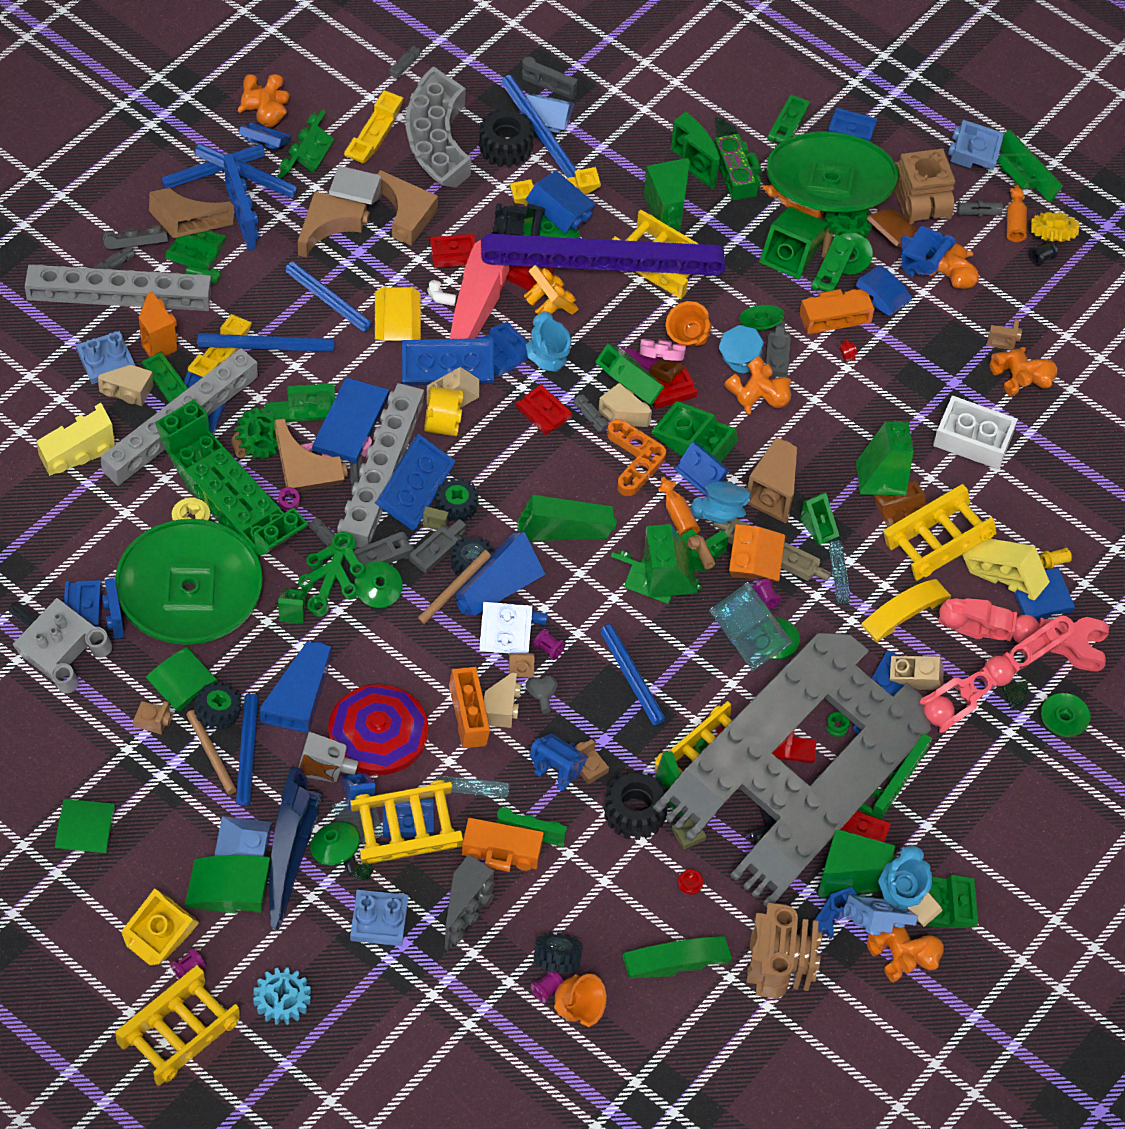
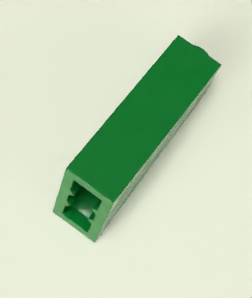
[517,495,617,541]

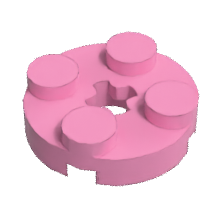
[640,339,686,361]

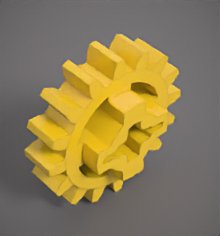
[1031,212,1079,242]

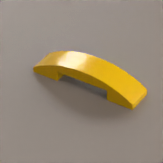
[344,90,403,164]
[510,167,601,205]
[188,314,252,377]
[861,579,951,642]

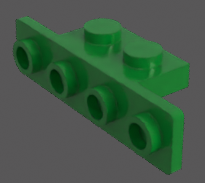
[277,109,334,179]
[997,130,1063,202]
[265,383,335,422]
[610,550,703,604]

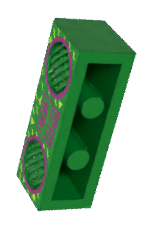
[714,134,762,201]

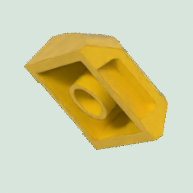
[375,286,421,341]
[122,889,199,965]

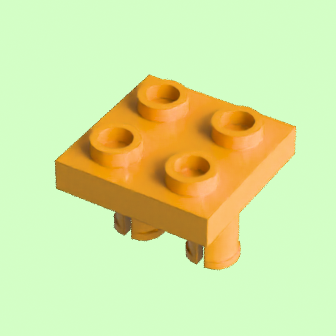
[523,265,579,315]

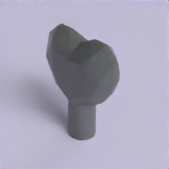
[526,676,558,714]

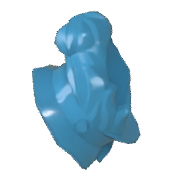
[526,311,571,372]
[719,325,764,373]
[691,481,751,524]
[878,846,932,910]

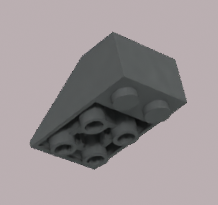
[445,855,495,951]

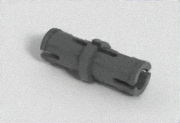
[957,200,1003,218]

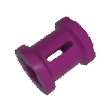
[278,487,300,512]
[752,578,782,610]
[533,629,566,660]
[170,948,205,979]
[530,970,563,1003]

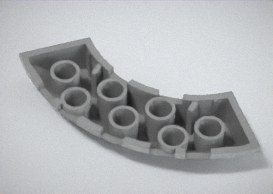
[406,66,471,188]

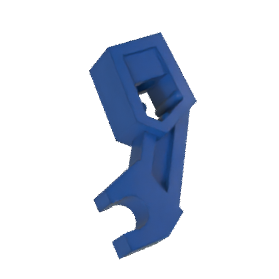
[810,887,857,940]

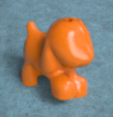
[238,74,290,128]
[926,243,979,289]
[990,347,1057,397]
[724,356,792,415]
[866,926,944,983]

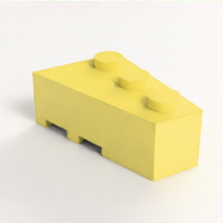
[37,403,115,476]
[963,539,1050,601]

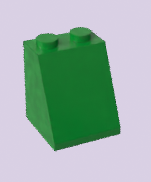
[643,158,690,231]
[759,206,829,280]
[856,421,914,496]
[643,524,697,597]
[817,829,897,897]

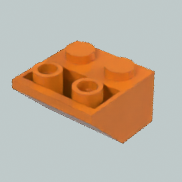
[139,291,178,357]

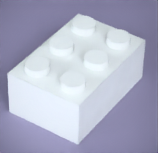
[933,396,1018,469]

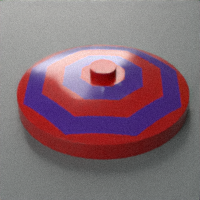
[328,684,428,775]

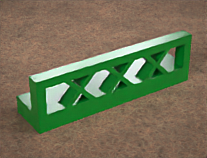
[858,733,932,820]

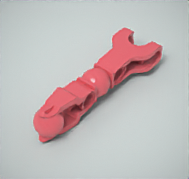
[938,598,1109,672]
[919,616,1075,733]

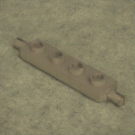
[713,518,832,581]

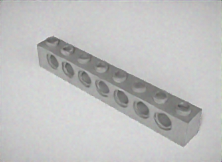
[25,265,212,311]
[100,348,258,486]
[337,383,424,548]

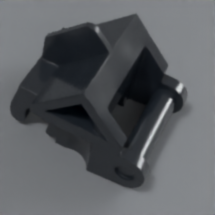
[492,203,545,236]

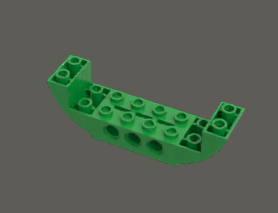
[155,399,308,555]

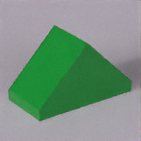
[800,492,840,545]
[278,588,308,624]

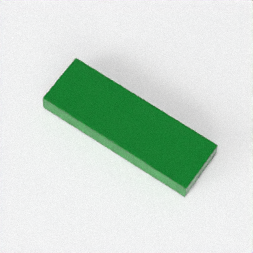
[141,352,188,403]

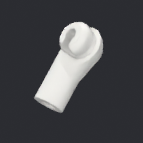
[427,280,456,306]

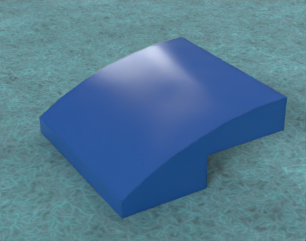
[856,265,912,316]
[481,322,529,376]
[1014,568,1075,621]

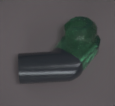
[343,855,373,881]

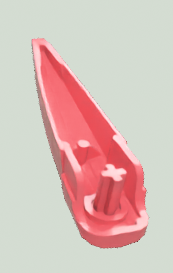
[450,240,509,339]

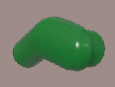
[186,266,221,284]

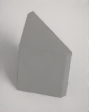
[329,166,382,205]

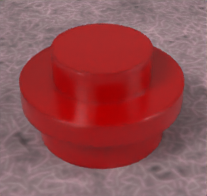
[839,339,858,362]
[678,869,703,895]

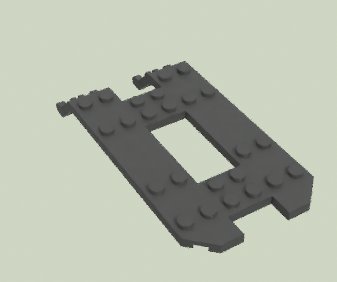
[653,633,931,908]

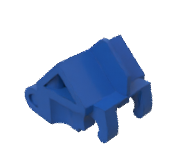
[901,226,956,278]
[530,733,589,792]

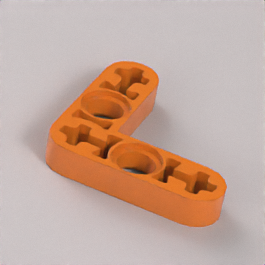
[607,419,666,496]

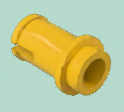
[1039,547,1072,569]

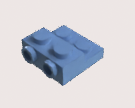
[948,120,1004,170]
[844,895,918,935]

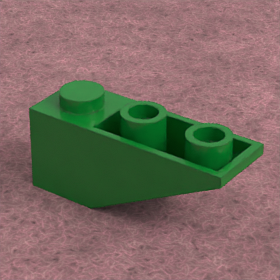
[595,344,664,405]

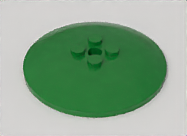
[767,132,898,212]
[115,519,262,645]

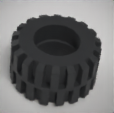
[479,109,534,167]
[604,770,668,840]

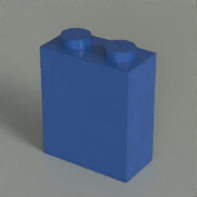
[525,171,596,233]

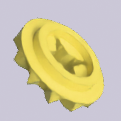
[172,498,210,520]

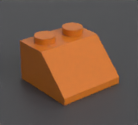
[729,524,786,582]

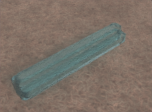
[829,540,851,604]
[435,776,509,798]

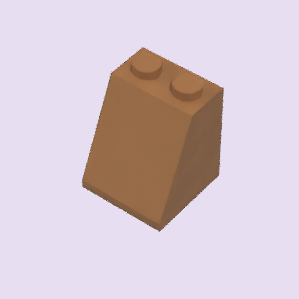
[747,437,797,523]

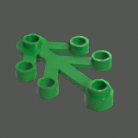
[298,532,366,617]

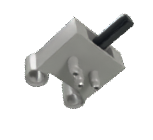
[8,598,112,693]

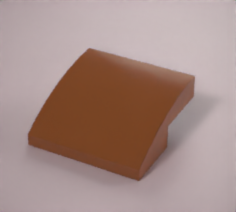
[867,209,918,248]
[873,481,927,527]

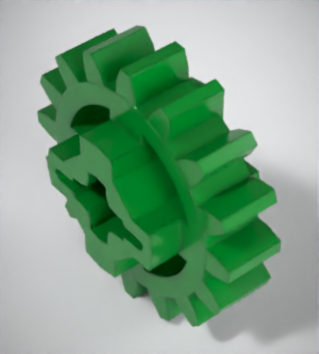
[825,209,873,237]
[234,408,278,459]

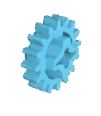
[253,968,311,1025]

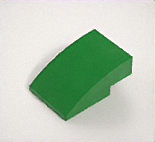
[670,112,720,190]
[652,401,738,462]
[185,855,270,914]

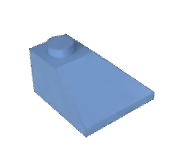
[527,94,575,133]
[214,816,273,857]

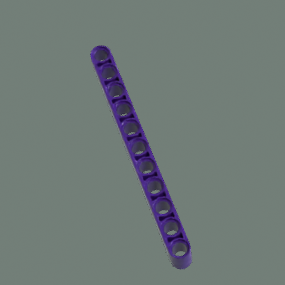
[481,234,726,275]

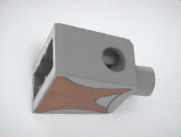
[299,732,358,782]

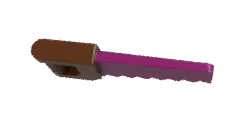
[620,346,684,383]

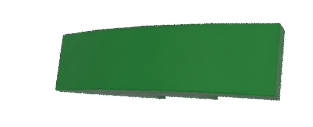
[622,936,732,978]

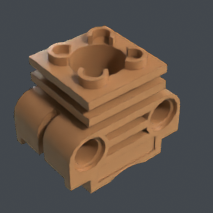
[894,149,955,224]
[746,903,822,998]

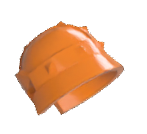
[665,301,712,347]
[554,974,607,1027]

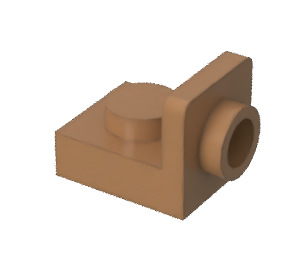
[987,319,1022,350]
[509,653,535,677]
[133,701,173,735]
[574,739,609,784]

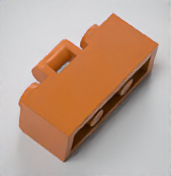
[800,289,874,335]
[449,667,490,749]
[462,818,544,872]

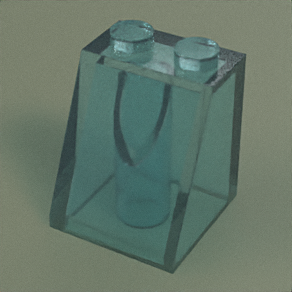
[709,582,792,671]

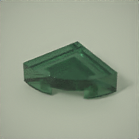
[715,117,738,137]
[1002,680,1028,710]

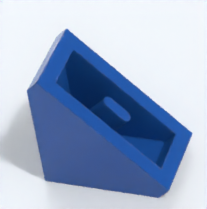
[341,772,375,810]

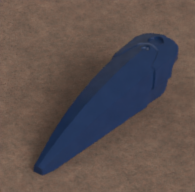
[269,766,321,931]

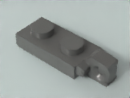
[765,320,791,378]
[409,519,467,574]

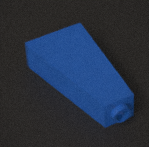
[455,532,545,616]
[260,641,331,733]

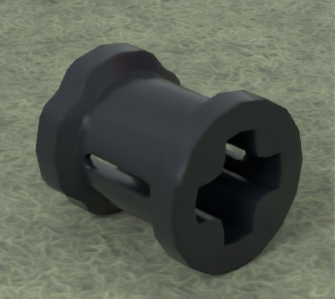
[1028,239,1058,266]

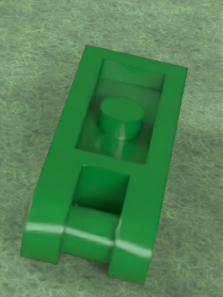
[768,95,810,143]
[811,234,856,292]
[497,807,567,847]

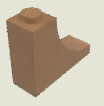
[377,170,438,246]
[149,188,234,238]
[298,192,370,257]
[274,418,347,492]

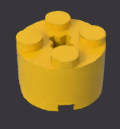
[424,387,463,436]

